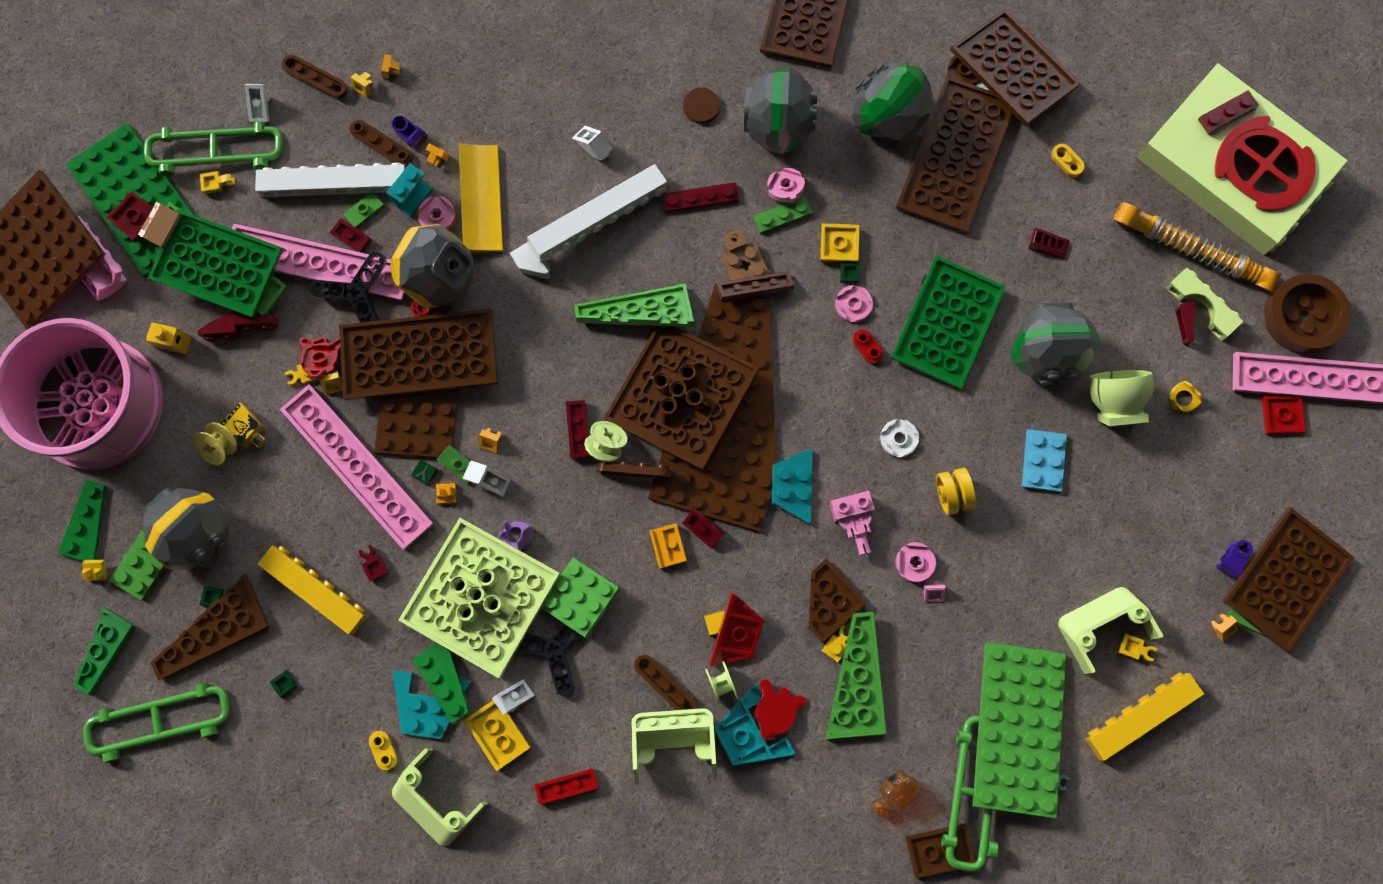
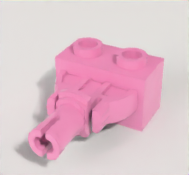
[829,491,875,556]

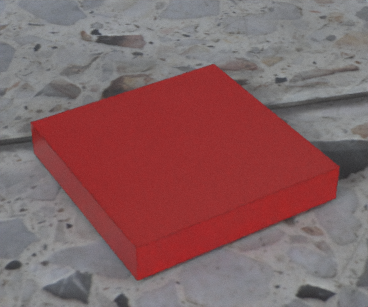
[1261,395,1306,435]

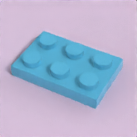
[1022,429,1067,492]

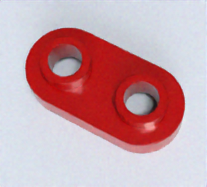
[853,329,884,364]

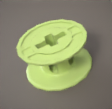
[584,421,628,462]
[705,661,739,706]

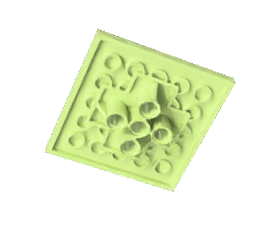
[399,518,561,679]

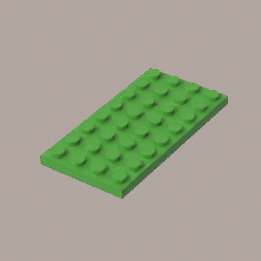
[972,642,1066,818]

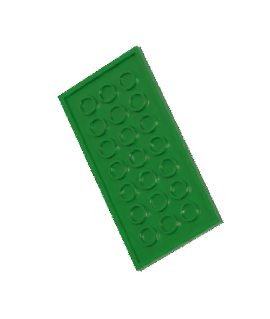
[65,122,194,277]

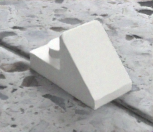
[245,84,271,122]
[492,679,535,715]

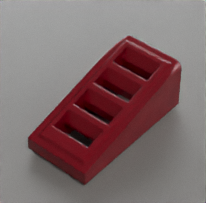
[1028,228,1070,259]
[1175,302,1195,345]

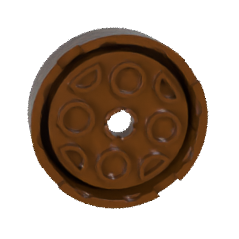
[1264,274,1351,354]

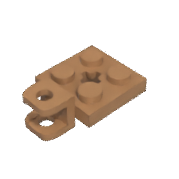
[720,229,769,281]

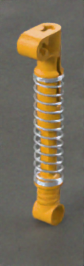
[1113,202,1282,292]

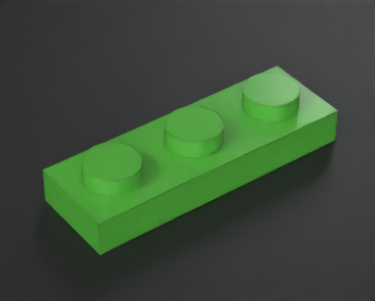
[753,196,813,234]

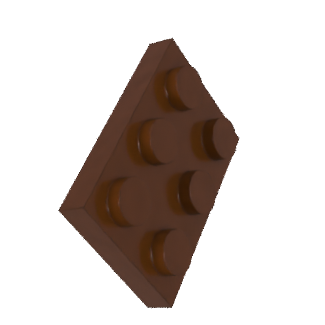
[905,823,975,878]

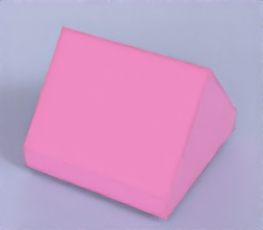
[923,584,946,603]

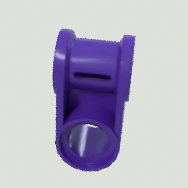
[392,116,428,150]
[1216,540,1253,579]

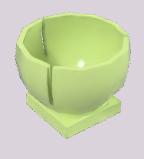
[1089,370,1154,426]

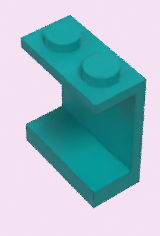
[386,163,433,218]

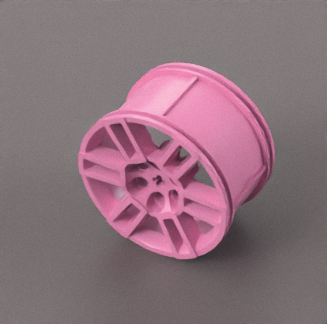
[0,318,164,470]

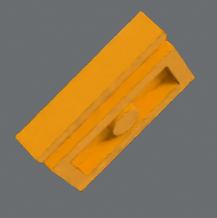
[649,523,687,569]

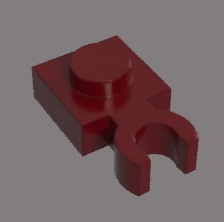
[359,545,389,582]

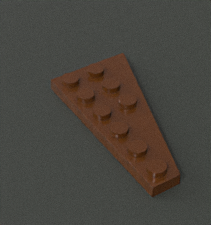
[151,574,270,681]

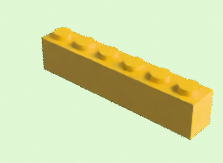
[258,545,368,636]
[1085,672,1204,761]

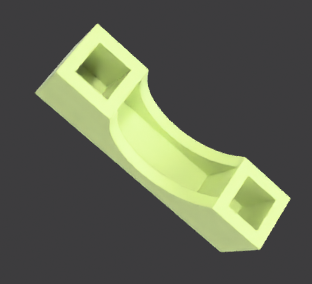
[1166,268,1244,341]

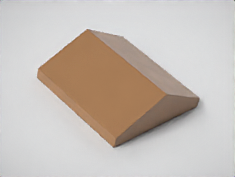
[138,202,182,248]

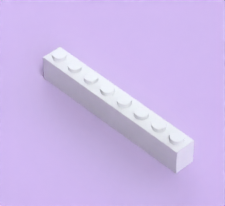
[255,163,406,197]
[527,164,667,262]

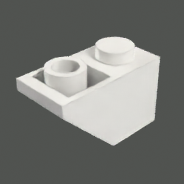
[510,242,551,279]

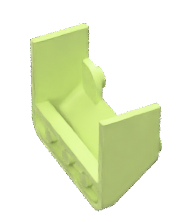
[1058,587,1163,674]
[632,709,717,784]
[392,747,488,846]

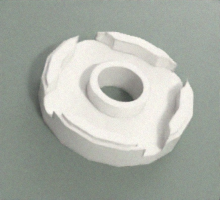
[880,419,919,458]

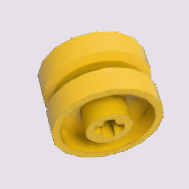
[936,467,976,515]

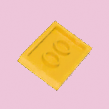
[463,700,531,771]

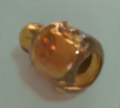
[871,770,920,818]

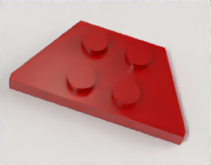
[709,592,764,667]

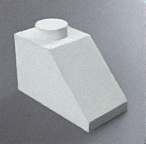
[572,126,613,161]
[463,461,511,497]

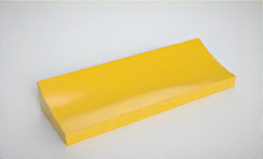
[459,143,503,254]

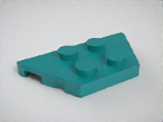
[772,449,813,524]

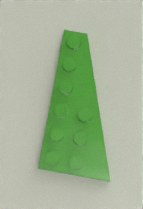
[574,284,695,327]
[825,612,886,739]

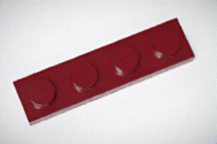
[662,182,739,213]

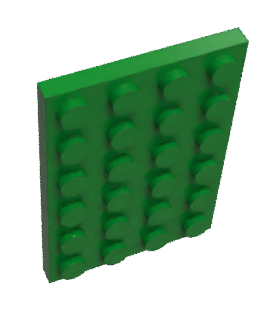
[148,209,283,318]
[890,255,1006,390]

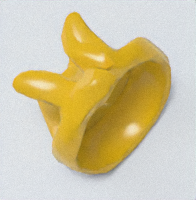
[1169,381,1203,413]

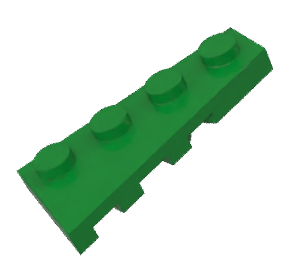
[58,480,106,561]

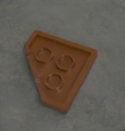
[809,559,866,643]

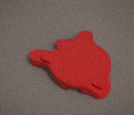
[299,337,341,380]
[755,679,806,740]

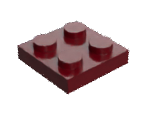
[106,191,153,243]

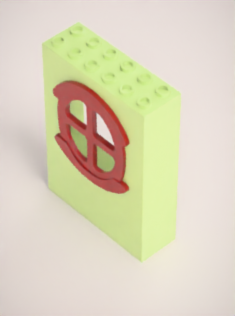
[1138,63,1348,255]

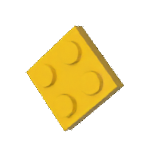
[820,223,860,263]

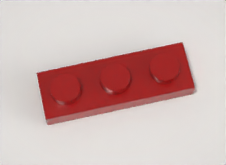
[534,768,599,805]

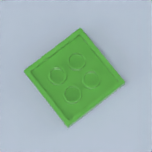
[542,558,621,639]

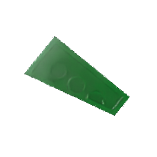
[73,607,136,696]
[412,642,471,725]

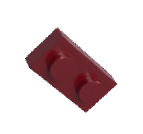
[329,218,372,253]
[682,508,725,549]

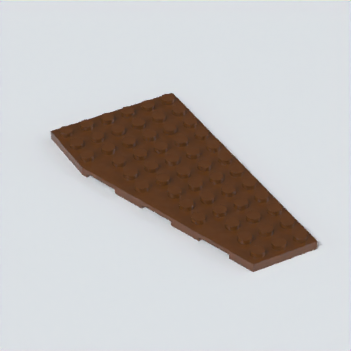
[648,284,776,532]

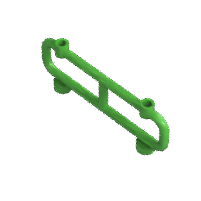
[144,121,283,177]
[83,683,230,763]
[941,716,998,872]

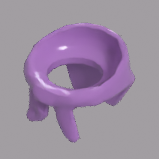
[498,520,533,551]

